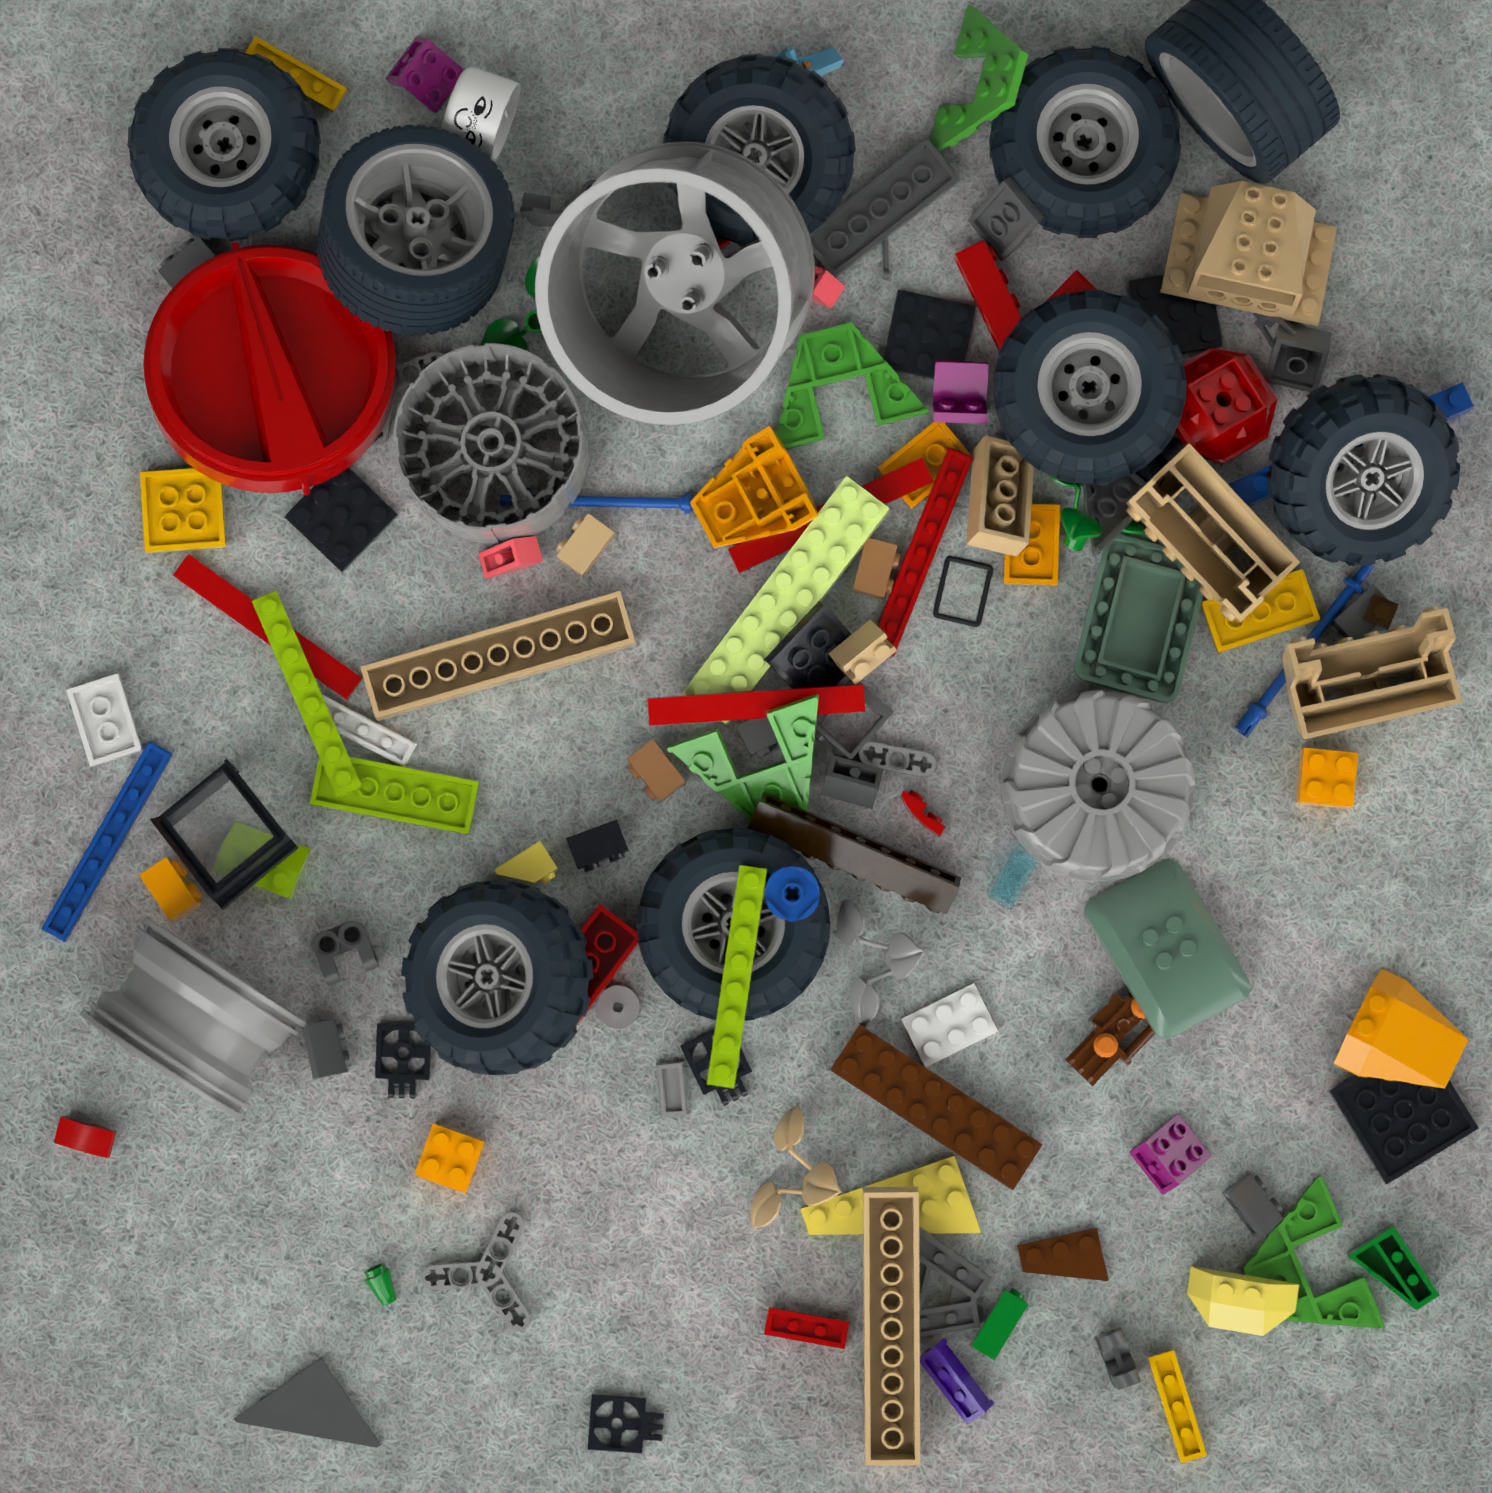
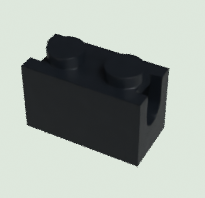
[566,819,629,872]

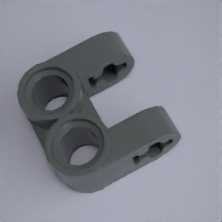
[313,921,379,986]
[1095,1327,1141,1390]

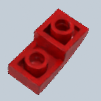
[900,790,946,837]
[54,1116,116,1158]

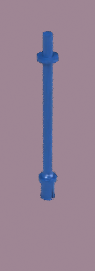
[500,488,696,514]
[1234,564,1374,738]

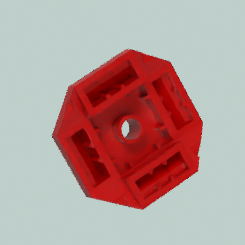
[1175,348,1278,466]

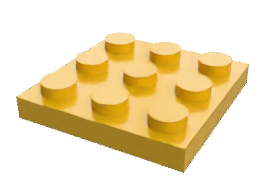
[140,468,226,553]

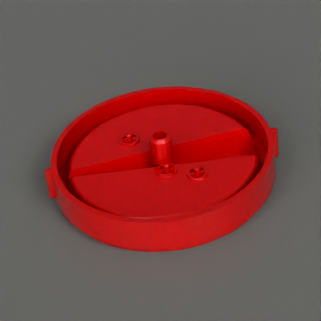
[143,242,397,496]

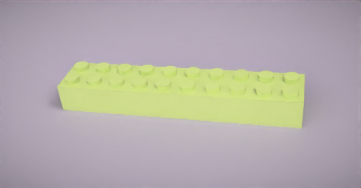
[683,476,890,725]

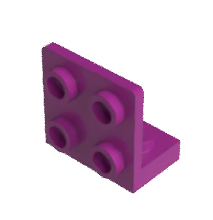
[385,36,464,113]
[932,360,989,424]
[1129,1114,1211,1195]

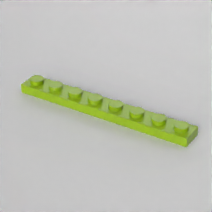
[252,590,362,798]
[707,865,767,1088]

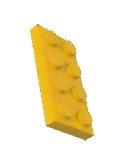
[1201,569,1320,654]

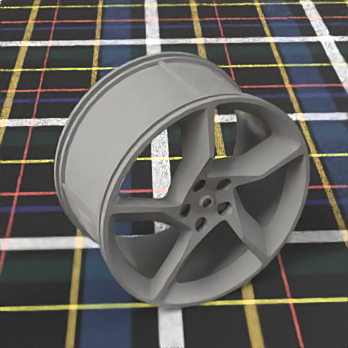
[535,141,815,425]

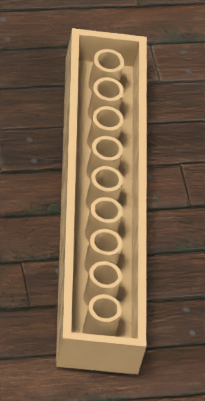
[361,591,636,721]
[863,1187,920,1466]

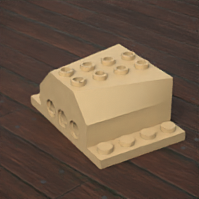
[1160,181,1337,326]

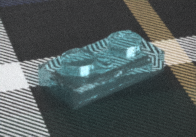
[987,849,1037,910]

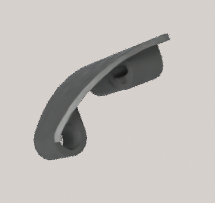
[520,180,596,227]

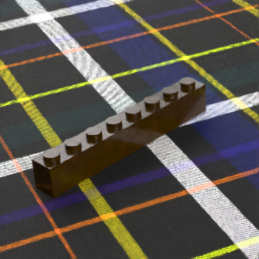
[747,792,961,915]

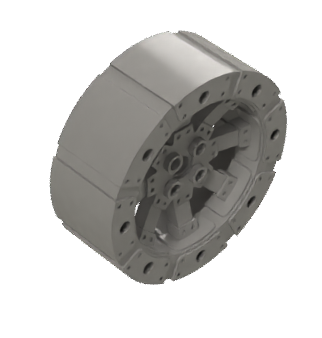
[393,343,590,544]

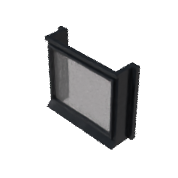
[150,759,299,910]

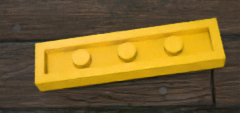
[245,36,348,113]
[1147,1349,1207,1464]

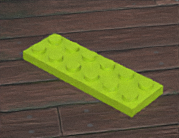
[310,757,480,835]

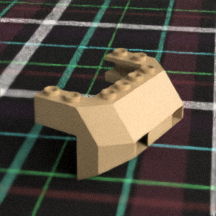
[1126,443,1300,622]
[1282,606,1463,740]

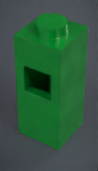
[970,1288,1029,1361]

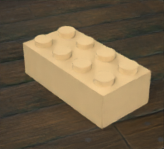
[966,435,1034,556]

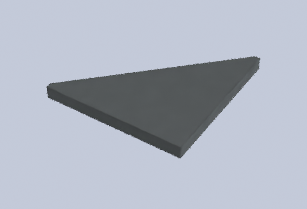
[1082,473,1147,557]
[234,1358,381,1448]

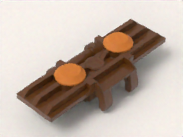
[1065,992,1155,1086]

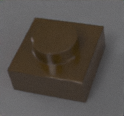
[1362,594,1399,630]

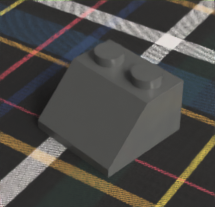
[1265,322,1332,392]
[302,1019,351,1080]
[1222,1174,1283,1239]

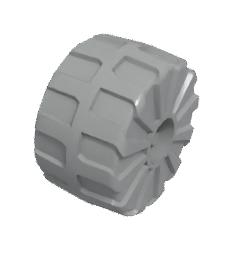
[1002,690,1195,882]

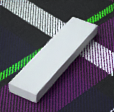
[322,694,417,767]

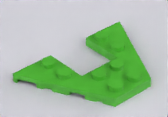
[930,5,1028,152]
[776,322,929,449]
[667,694,819,821]
[1242,1176,1386,1329]

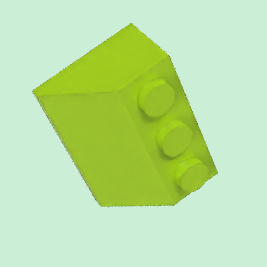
[213,821,311,900]

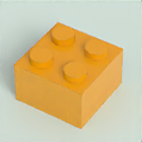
[1295,748,1358,809]
[139,857,203,922]
[414,1123,486,1194]

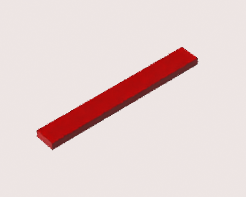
[877,447,974,657]
[728,458,934,574]
[173,554,363,700]
[647,684,865,726]

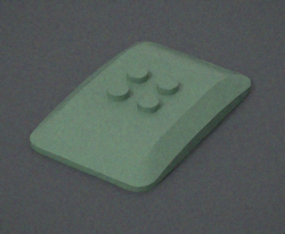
[1073,534,1203,704]
[1085,860,1251,1039]

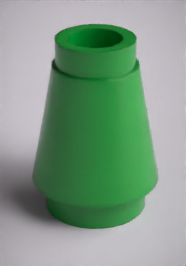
[364,1263,397,1306]

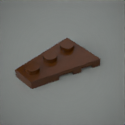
[1017,1228,1109,1281]

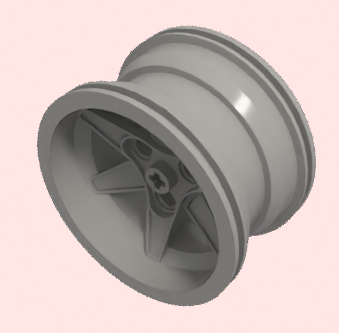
[80,917,307,1120]

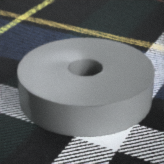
[596,985,640,1029]

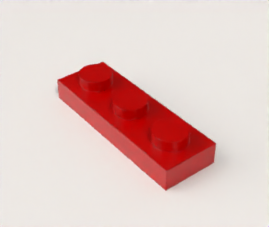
[764,1307,849,1349]

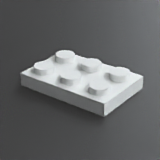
[66,673,143,767]
[901,983,998,1068]

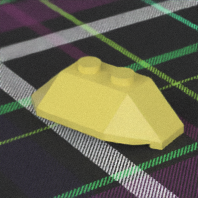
[1187,1266,1299,1336]

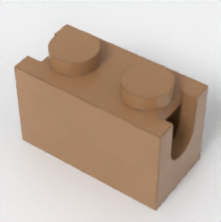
[852,538,901,600]
[626,739,686,803]

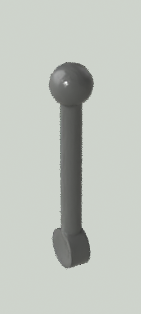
[882,238,889,279]

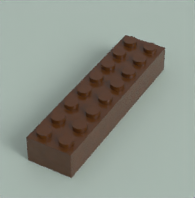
[830,1025,1043,1190]

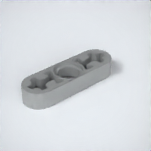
[859,742,936,777]

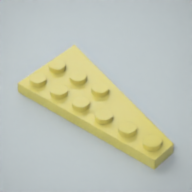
[800,1156,981,1235]

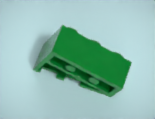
[1347,1223,1440,1310]

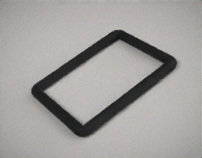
[933,556,993,627]

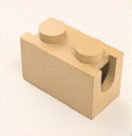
[556,513,615,578]
[829,620,897,685]

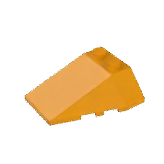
[690,426,819,548]
[1334,968,1469,1089]

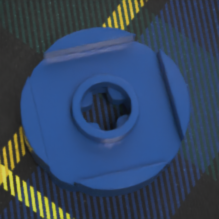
[765,866,820,922]

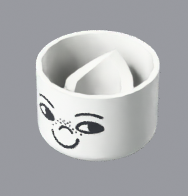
[442,67,521,162]

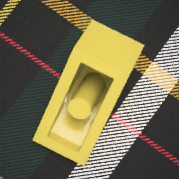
[495,841,559,885]

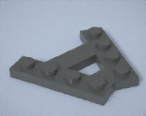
[919,1226,992,1338]

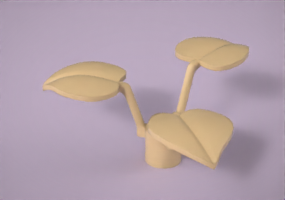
[751,1106,841,1229]

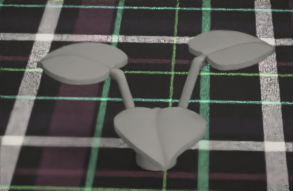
[837,899,926,1027]

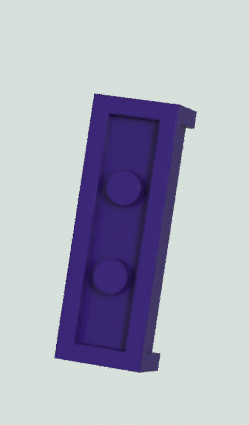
[920,1338,994,1424]

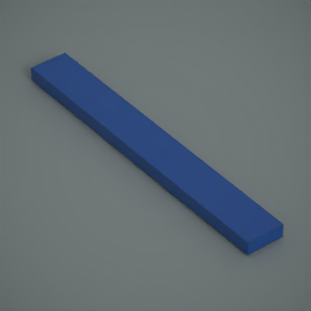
[41,741,173,942]

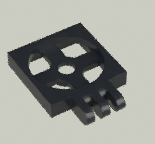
[375,1024,431,1099]
[680,1029,752,1106]
[588,1394,664,1454]

